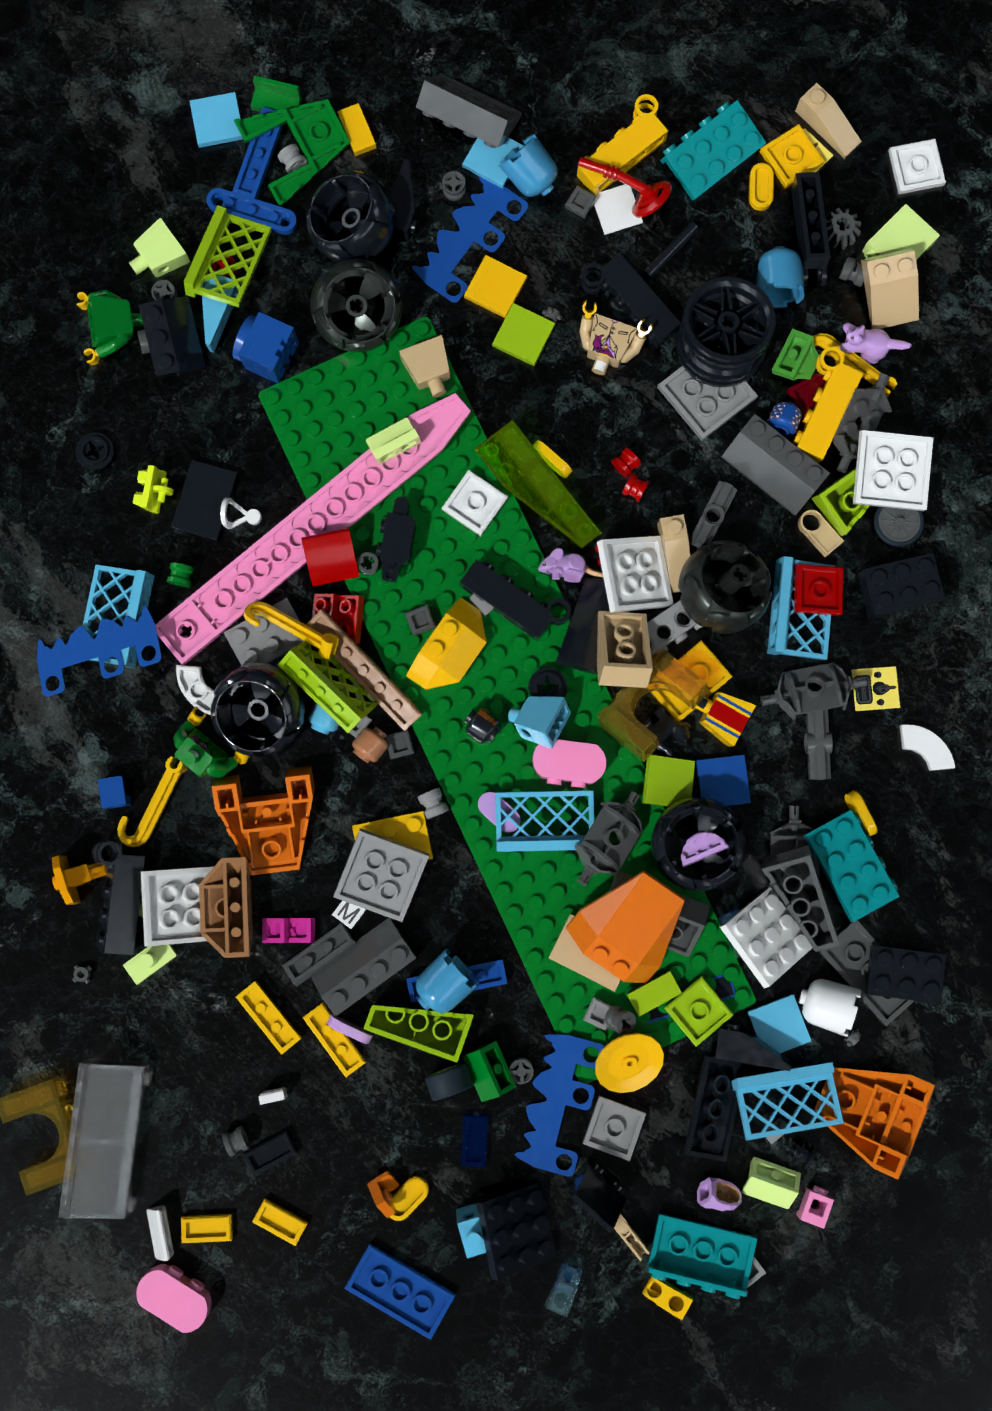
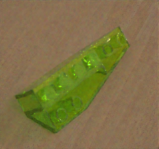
[475,420,601,548]

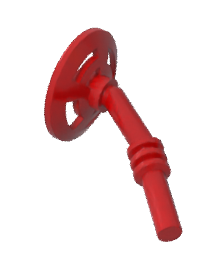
[578,157,672,218]

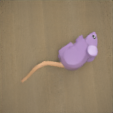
[538,548,603,582]

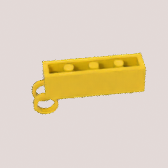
[577,94,668,196]
[792,347,864,463]

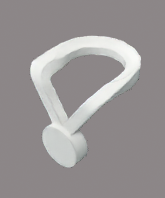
[220,497,262,529]

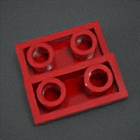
[301,528,360,586]
[312,594,364,644]

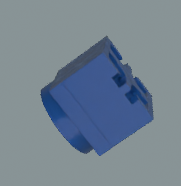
[233,312,299,383]

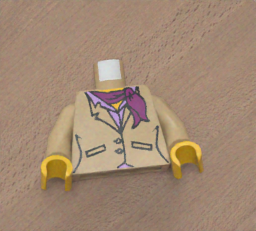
[579,300,653,375]

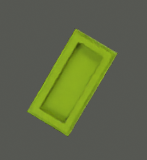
[626,971,682,1016]

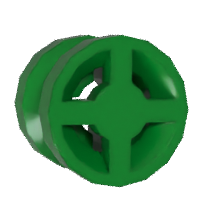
[166,563,194,587]

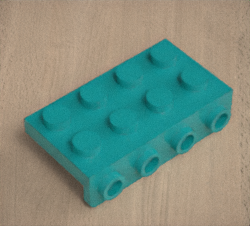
[660,100,766,201]
[803,810,900,922]
[647,1213,757,1299]

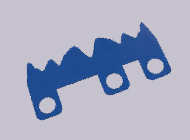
[412,176,528,303]
[37,605,161,697]
[514,1034,604,1177]

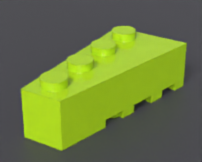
[812,467,869,536]
[363,1005,474,1063]

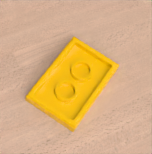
[647,640,733,722]

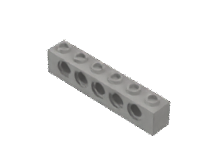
[647,582,721,658]

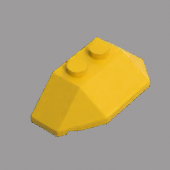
[406,597,487,690]

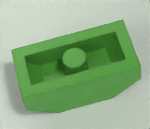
[772,329,819,381]

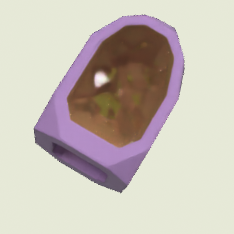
[697,1177,742,1211]

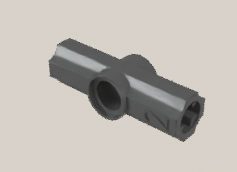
[689,481,737,551]
[804,709,833,780]

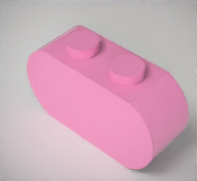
[532,739,606,788]
[136,1264,212,1333]

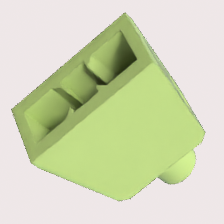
[129,218,190,277]

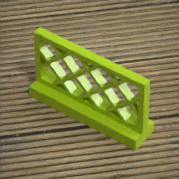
[184,205,272,307]
[278,641,378,733]

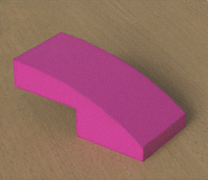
[262,918,315,943]

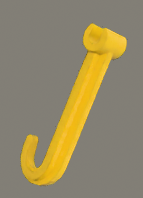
[814,333,897,397]
[244,602,339,659]
[117,756,188,847]

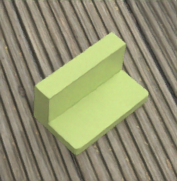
[366,418,421,465]
[742,1157,801,1209]

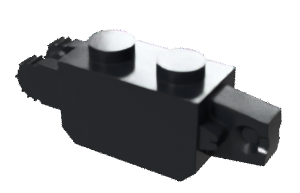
[376,496,416,583]

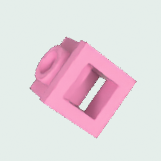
[796,1185,834,1229]

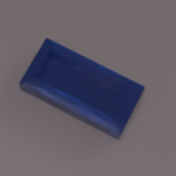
[461,1114,488,1167]

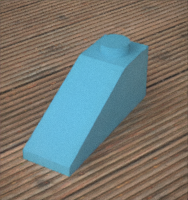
[202,276,238,353]

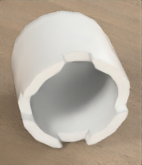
[799,979,861,1037]

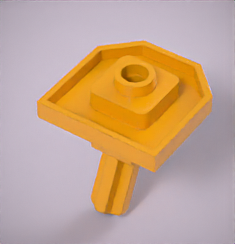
[52,855,107,905]

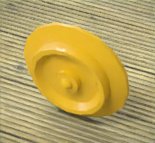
[595,1033,664,1093]

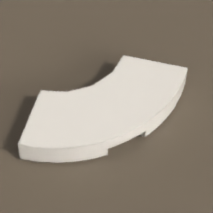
[176,665,214,715]
[900,725,955,771]

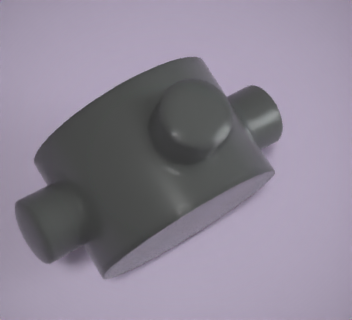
[542,307,562,323]
[72,964,92,984]
[844,1028,861,1047]

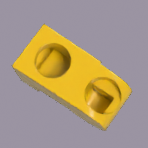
[642,1275,693,1320]

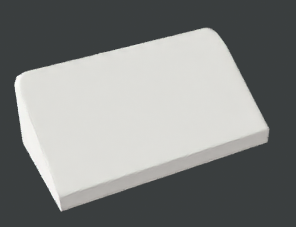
[147,1205,174,1261]

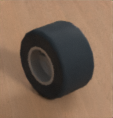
[425,1062,474,1101]

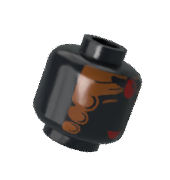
[464,708,501,744]

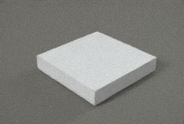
[888,139,946,194]
[442,470,508,536]

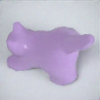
[840,323,912,364]

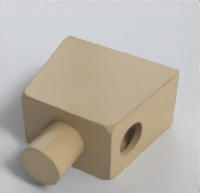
[399,335,450,397]

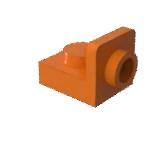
[367,1171,400,1218]

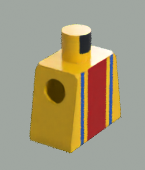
[693,692,756,747]

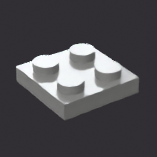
[582,1095,646,1161]

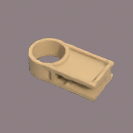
[798,510,844,557]
[614,1214,650,1261]

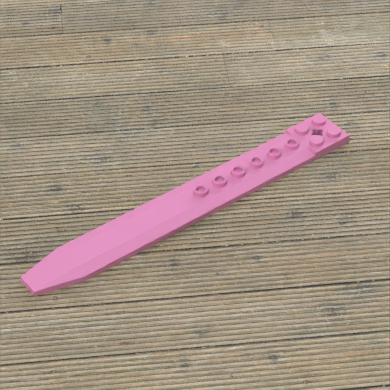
[155,393,471,665]

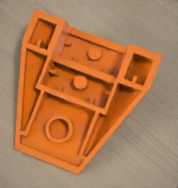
[566,871,685,983]
[814,1067,935,1180]

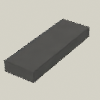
[282,923,357,987]

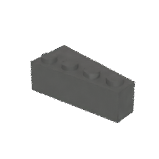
[761,845,839,952]

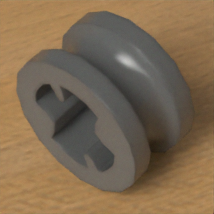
[357,552,379,575]

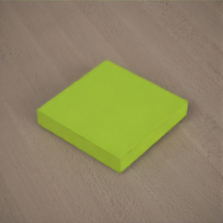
[492,303,555,366]
[642,755,695,807]
[663,976,733,1047]

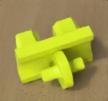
[133,465,174,514]

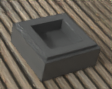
[565,185,597,219]
[405,605,436,636]
[385,730,414,760]

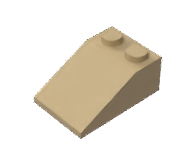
[861,249,919,329]
[597,611,653,688]

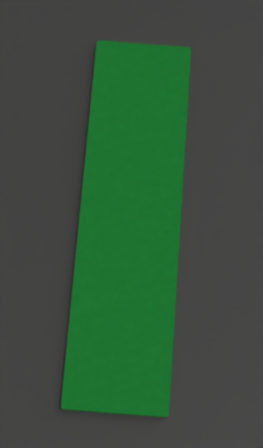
[258,317,756,1084]

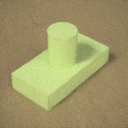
[123,944,178,985]

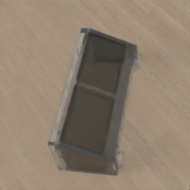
[58,1057,152,1219]

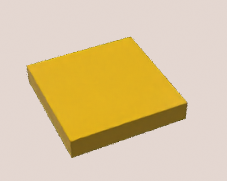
[759,124,825,189]
[464,255,527,318]

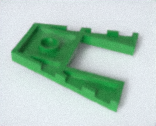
[234,99,350,207]

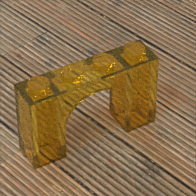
[597,649,709,762]
[0,1076,90,1196]

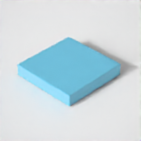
[190,92,243,148]
[462,138,524,189]
[747,994,811,1053]

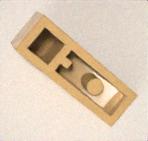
[795,83,862,159]
[657,514,690,593]

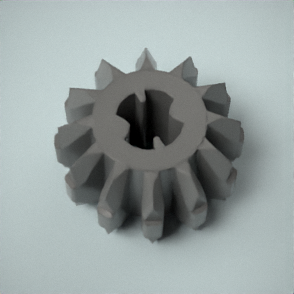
[826,208,861,250]

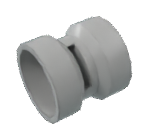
[418,788,449,819]

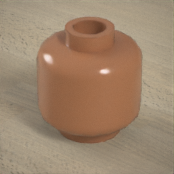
[352,727,388,763]

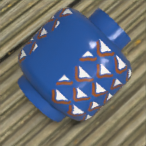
[767,402,802,438]

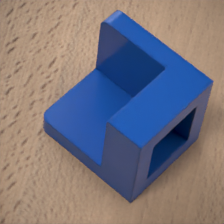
[98,776,131,809]

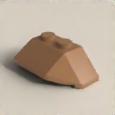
[199,857,253,958]

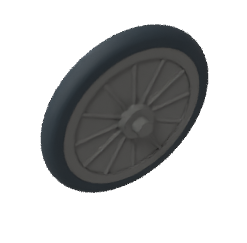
[874,507,924,547]

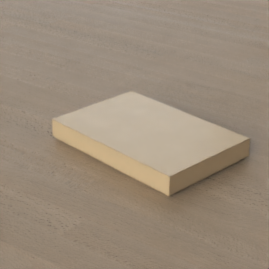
[548,914,620,992]

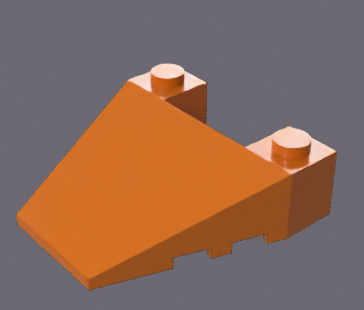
[211,766,315,875]

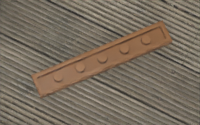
[306,609,423,731]

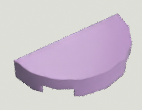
[681,832,729,867]

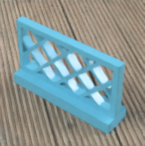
[767,556,835,660]
[83,565,155,669]
[495,791,594,852]
[731,1062,844,1141]

